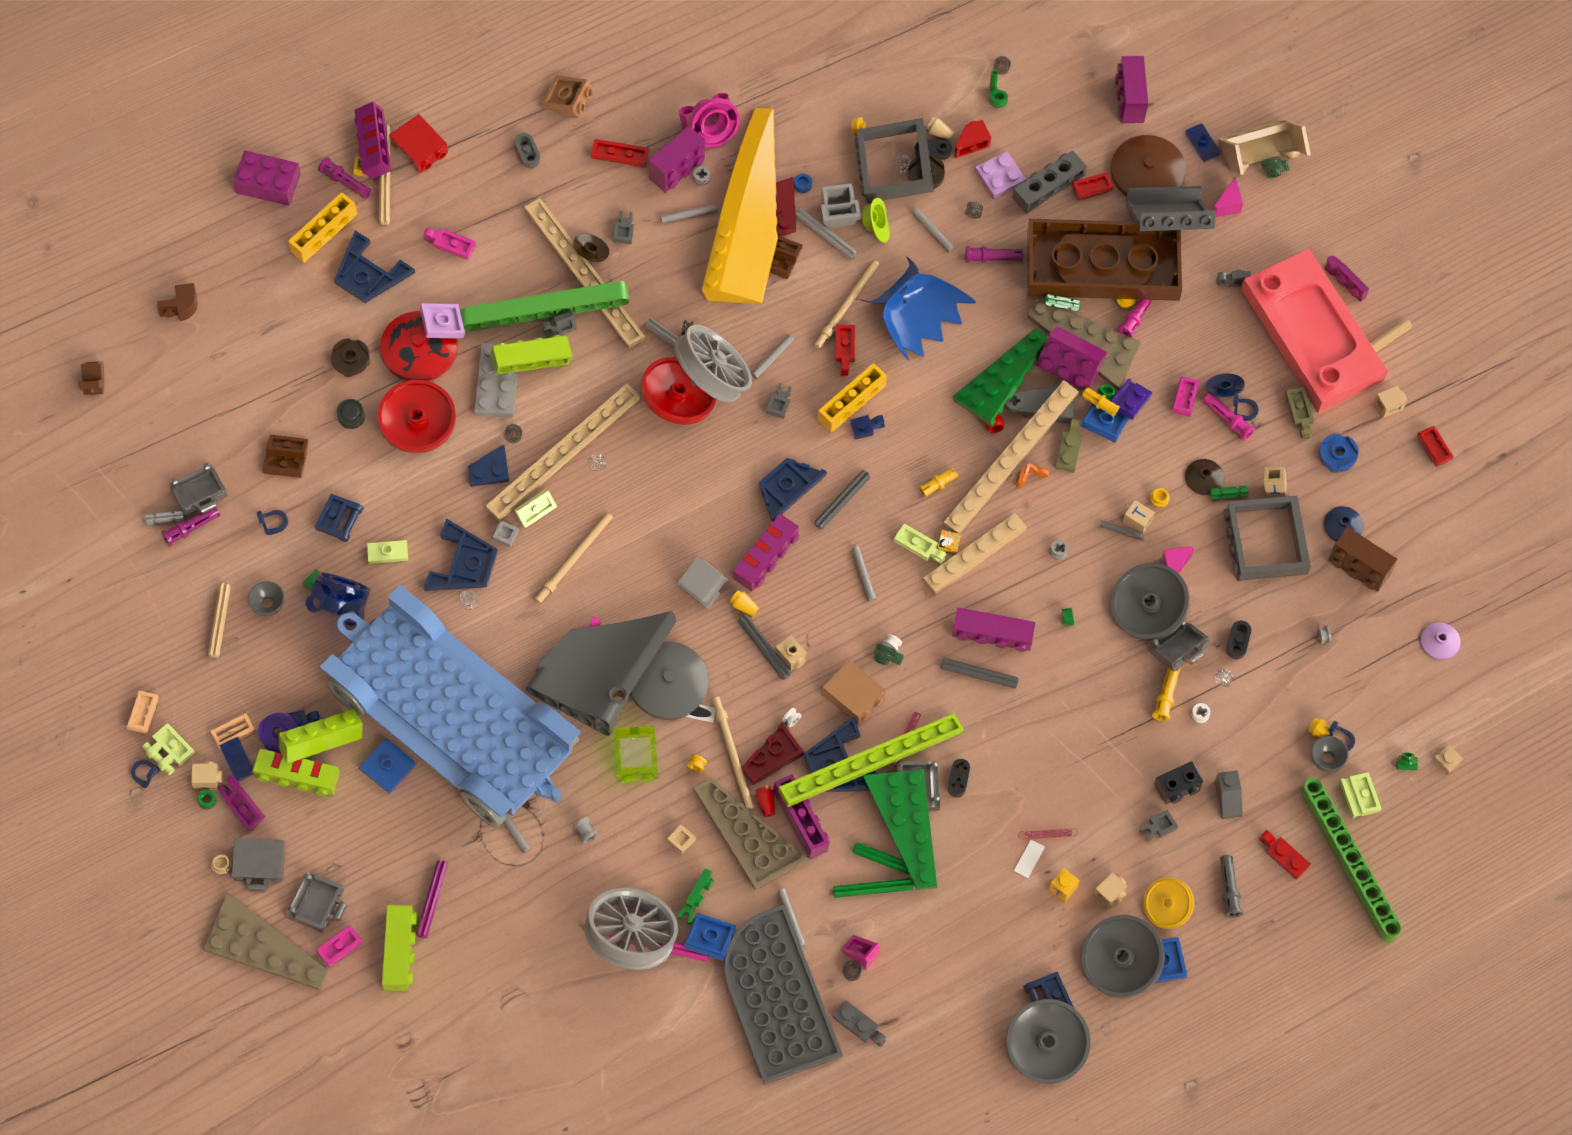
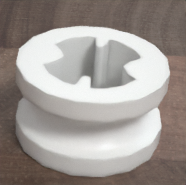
[882,634,902,653]
[1191,703,1211,723]
[782,708,802,728]

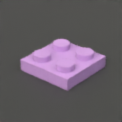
[975,151,1026,199]
[420,303,465,338]

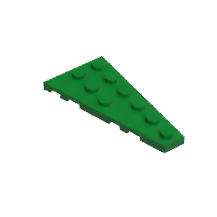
[952,328,1048,426]
[863,769,937,890]

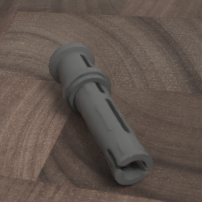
[1220,855,1243,918]

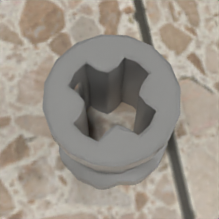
[573,817,599,844]

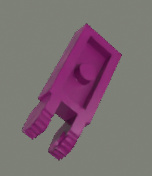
[1325,256,1369,302]
[218,776,265,831]

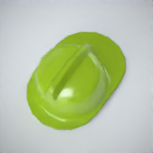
[862,198,890,243]

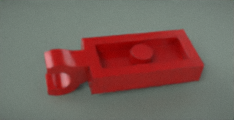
[836,325,855,376]
[1259,830,1311,880]

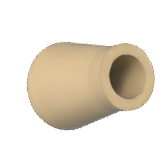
[926,117,954,142]

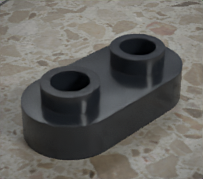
[914,140,952,160]
[1226,620,1251,659]

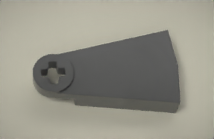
[1004,384,1074,424]

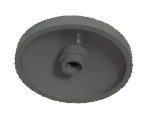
[1111,563,1190,641]
[630,642,708,720]
[1081,915,1165,998]
[1006,999,1091,1084]

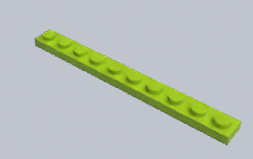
[778,713,964,807]

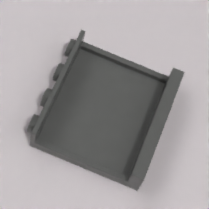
[1126,186,1216,231]

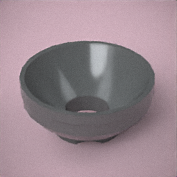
[248,581,285,617]
[1311,736,1349,772]

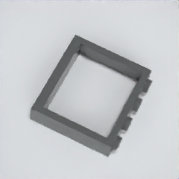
[854,118,934,203]
[1224,496,1311,581]

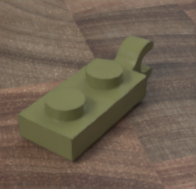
[1285,387,1314,439]
[1055,419,1082,473]

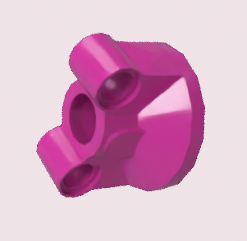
[678,93,739,148]

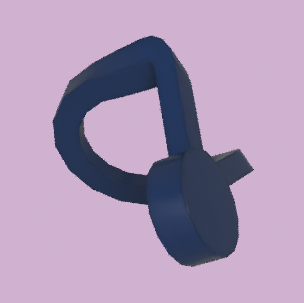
[1233,394,1259,421]
[257,510,288,535]
[1328,721,1355,751]
[131,760,161,788]

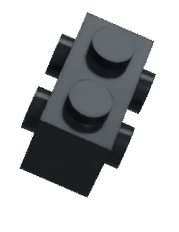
[1154,761,1204,805]

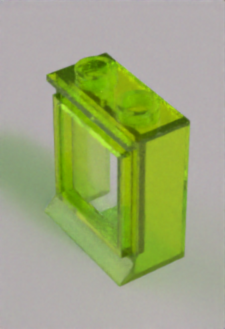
[614,726,658,784]

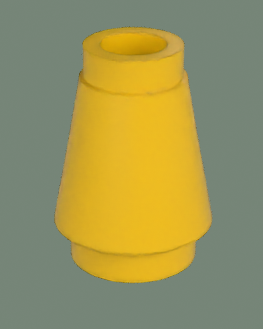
[730,590,759,617]

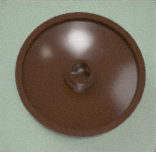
[1111,135,1186,196]

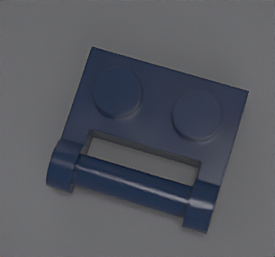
[315,494,364,542]
[1023,971,1074,1008]

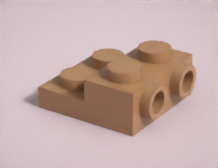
[541,75,593,118]

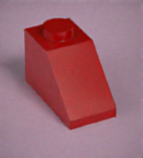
[954,119,991,158]

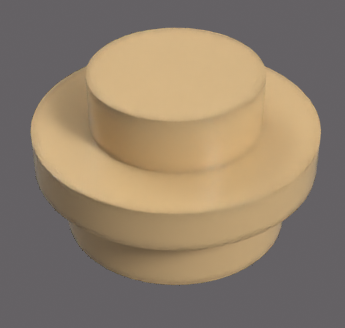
[211,854,232,875]

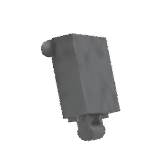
[169,463,228,516]
[1149,621,1211,672]
[897,761,940,811]
[232,838,285,892]
[286,872,347,933]

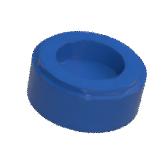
[794,173,812,193]

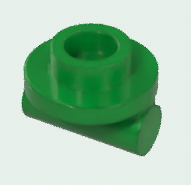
[1396,752,1418,770]

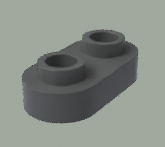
[515,133,540,168]

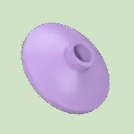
[1420,622,1460,660]

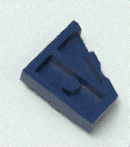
[468,445,509,487]

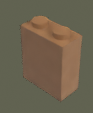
[822,660,885,724]

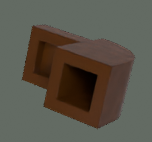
[157,283,198,321]
[79,361,104,395]

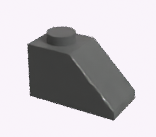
[1215,770,1243,819]

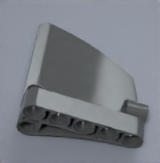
[526,611,676,736]

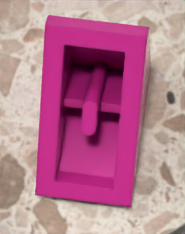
[1213,179,1243,217]
[1162,546,1194,573]
[841,935,880,970]

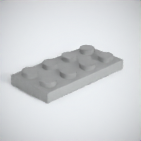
[474,343,518,417]

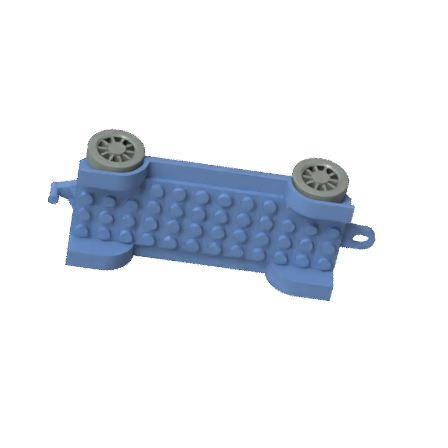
[320,585,581,828]

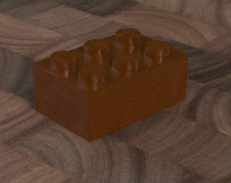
[1329,527,1397,592]

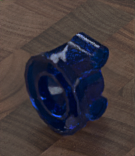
[305,572,371,626]

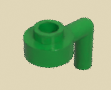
[989,70,1008,108]

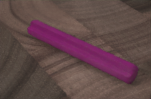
[416,860,448,938]

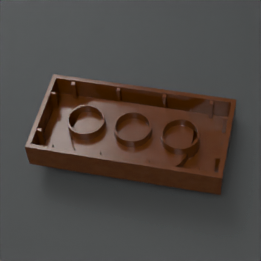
[1027,219,1182,301]

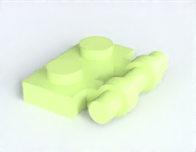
[142,723,195,775]

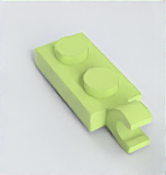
[894,524,946,565]

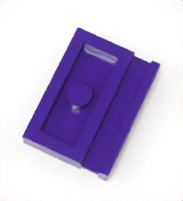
[1111,379,1153,420]

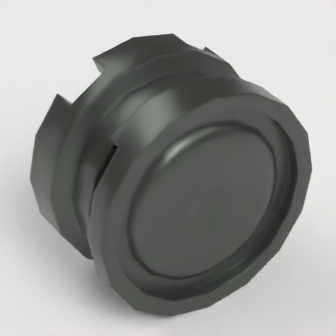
[336,399,365,429]

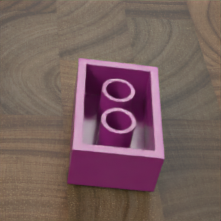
[1115,56,1148,123]
[649,126,705,193]
[233,150,301,206]
[1036,326,1108,390]

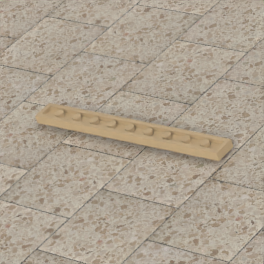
[524,198,645,349]
[943,380,1079,534]
[486,383,640,522]

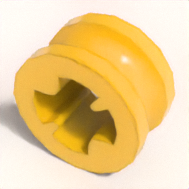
[687,755,707,772]

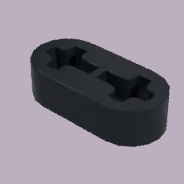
[948,759,970,798]

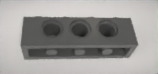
[1013,150,1087,214]

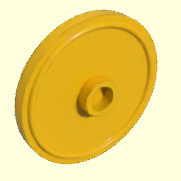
[1144,877,1194,929]

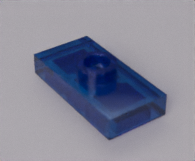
[1185,123,1220,162]
[219,737,254,782]

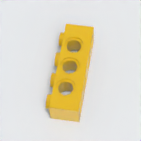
[288,192,357,263]
[818,363,887,433]

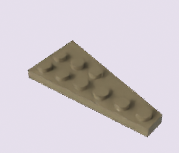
[1027,299,1141,391]
[694,778,808,890]
[204,893,328,990]

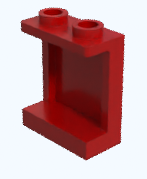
[389,114,448,173]

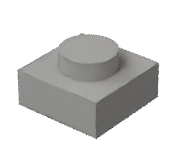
[492,521,519,548]

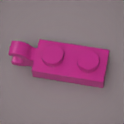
[424,228,476,260]

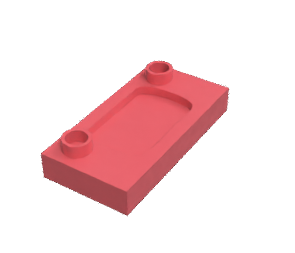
[1241,249,1388,412]

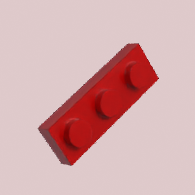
[591,139,650,168]

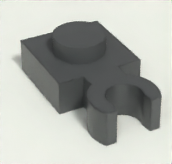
[613,211,634,244]
[1216,270,1251,287]
[541,311,577,338]
[766,383,791,419]
[1139,810,1178,842]

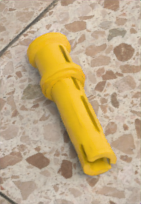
[1152,667,1181,722]

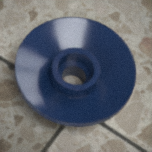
[1206,373,1245,397]
[1324,506,1363,541]

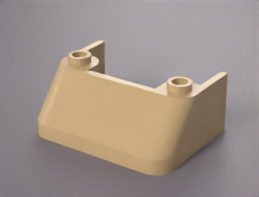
[1219,120,1310,174]

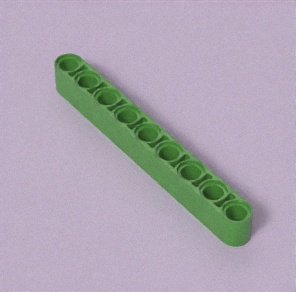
[460,281,629,332]
[1301,778,1401,943]

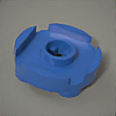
[1319,434,1359,473]

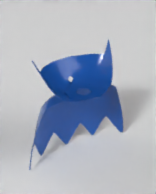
[856,256,976,360]

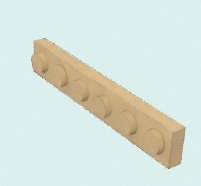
[923,513,1027,595]

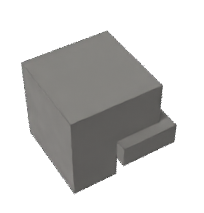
[820,183,861,228]
[677,556,729,609]

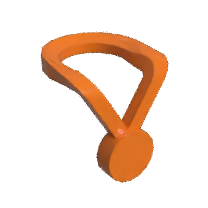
[1016,463,1049,488]

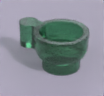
[1261,158,1289,178]
[873,643,904,666]

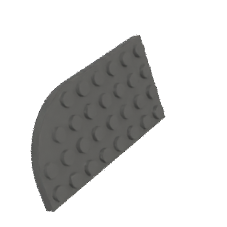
[724,904,843,1085]

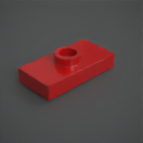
[1072,172,1114,201]
[1417,426,1454,467]

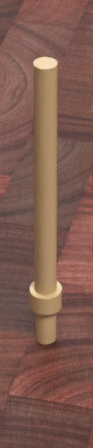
[814,260,879,349]
[534,513,613,604]
[712,697,754,810]

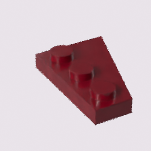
[775,177,796,237]
[742,722,804,785]

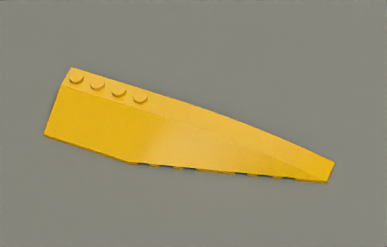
[702,108,778,304]

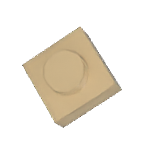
[1434,745,1463,774]
[667,825,696,854]

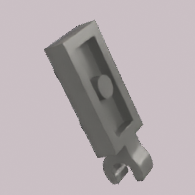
[833,1000,886,1047]

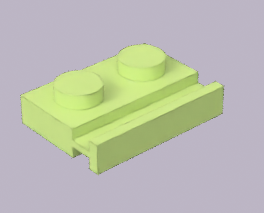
[1340,772,1382,818]

